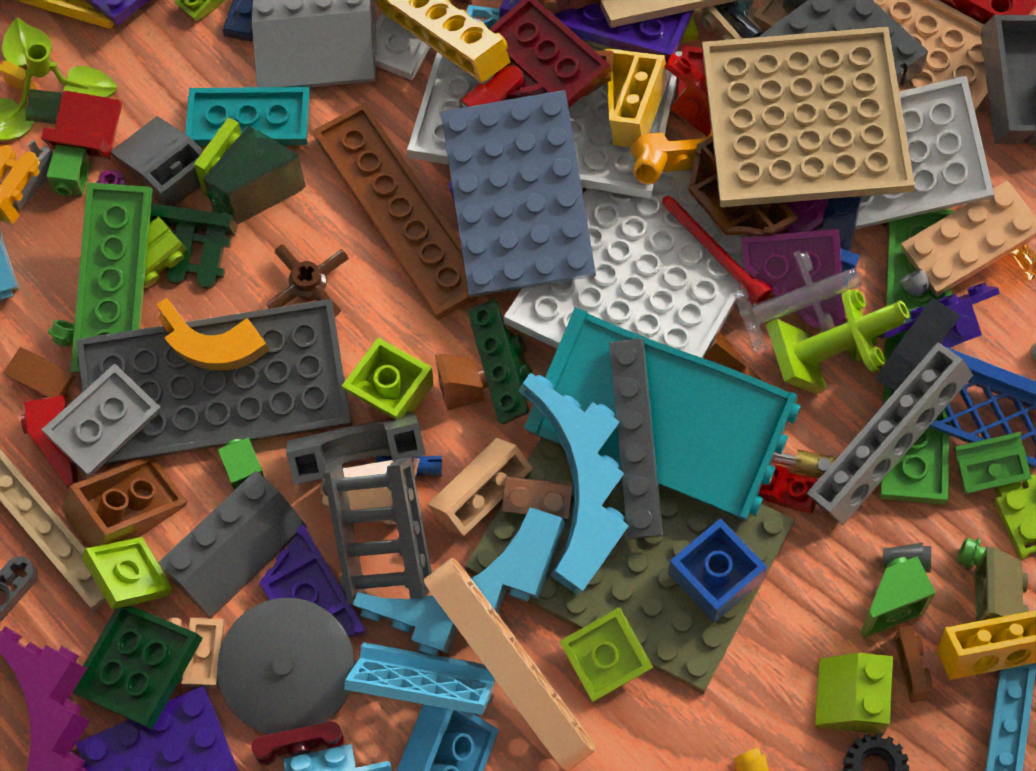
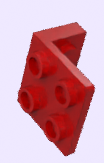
[41,91,123,159]

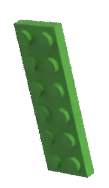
[70,183,153,373]

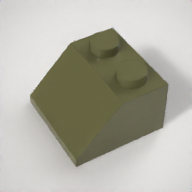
[975,547,1029,622]

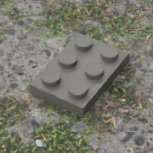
[41,364,161,478]

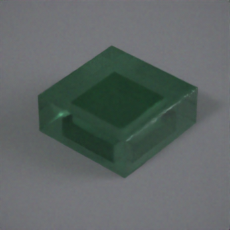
[25,89,61,124]

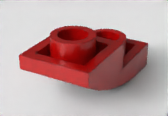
[758,465,819,514]

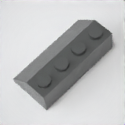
[158,471,307,619]

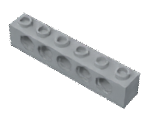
[807,342,973,526]

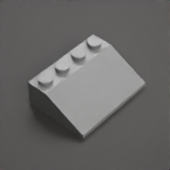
[252,0,377,88]

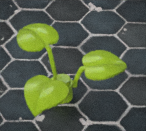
[0,17,117,141]

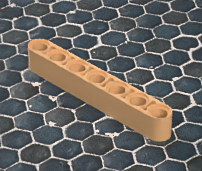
[424,558,596,771]

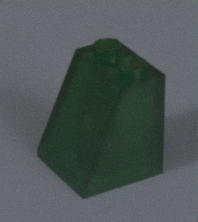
[203,125,306,224]

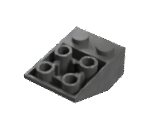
[110,116,204,206]

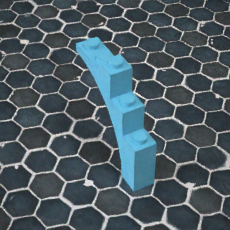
[518,373,629,595]
[353,507,565,656]

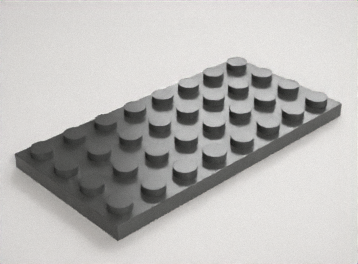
[76,299,352,466]

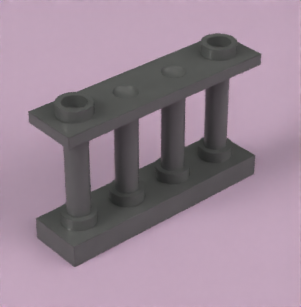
[322,457,432,604]

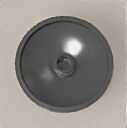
[217,598,355,734]

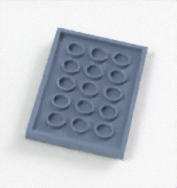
[441,90,596,297]

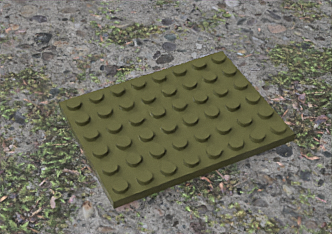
[465,437,795,694]

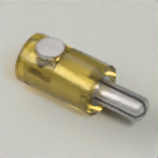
[773,450,837,478]

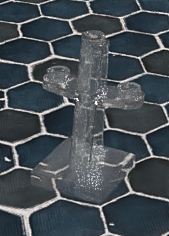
[730,250,861,354]

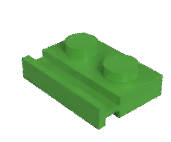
[953,432,1032,494]

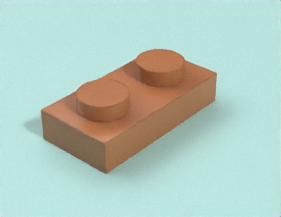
[502,476,573,519]

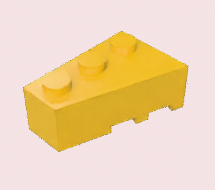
[605,48,668,148]

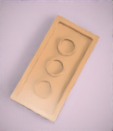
[901,180,1036,297]

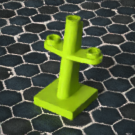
[766,289,909,395]

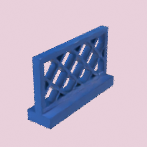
[929,346,1036,469]

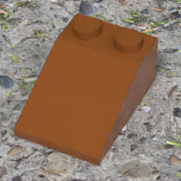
[61,457,188,548]

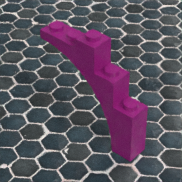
[0,626,90,771]

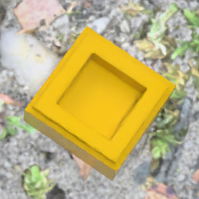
[0,61,36,96]

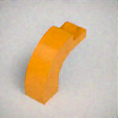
[156,298,269,371]

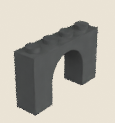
[286,412,426,485]

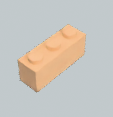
[427,438,533,536]

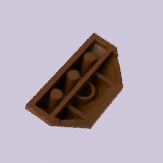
[688,136,798,236]

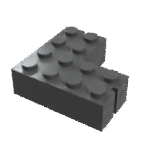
[759,0,928,88]
[980,15,1036,144]

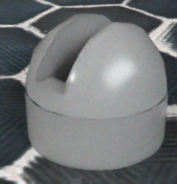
[900,269,929,296]

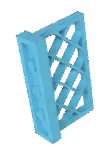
[344,642,495,715]

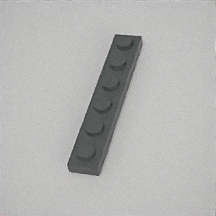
[609,338,663,540]

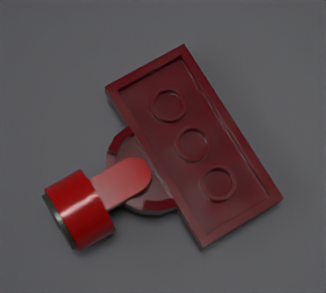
[459,0,612,108]

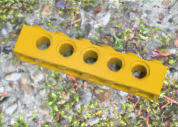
[376,0,510,83]
[936,610,1036,680]

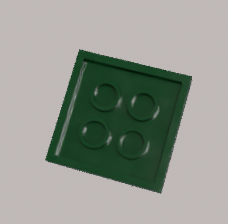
[72,605,203,730]

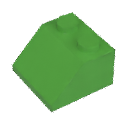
[861,556,936,638]

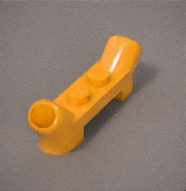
[630,130,712,185]

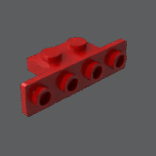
[664,53,711,137]

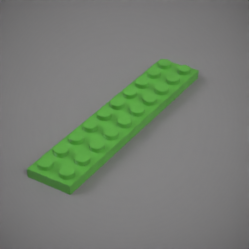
[879,209,953,505]

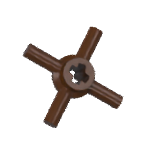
[266,244,349,317]

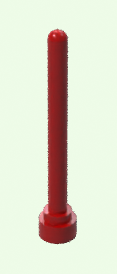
[662,195,773,308]

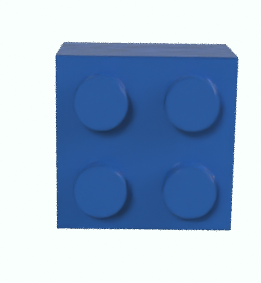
[668,518,767,623]

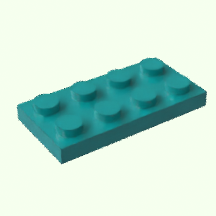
[185,87,310,146]

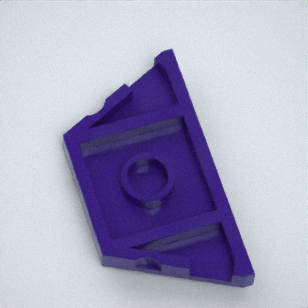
[259,524,367,637]

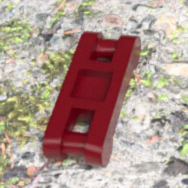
[251,721,344,765]

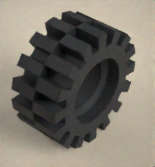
[842,733,909,771]

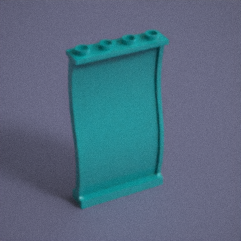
[524,307,801,521]

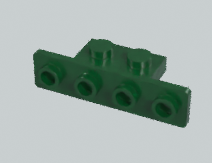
[468,299,534,424]

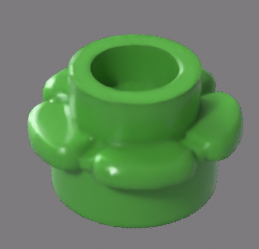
[48,320,75,346]
[957,537,985,569]

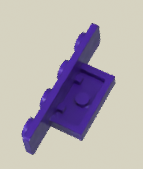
[877,283,1000,348]

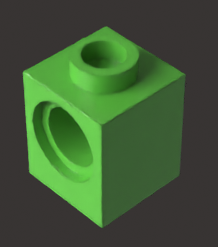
[46,145,92,196]
[218,437,265,491]

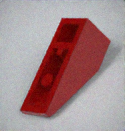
[21,395,78,489]

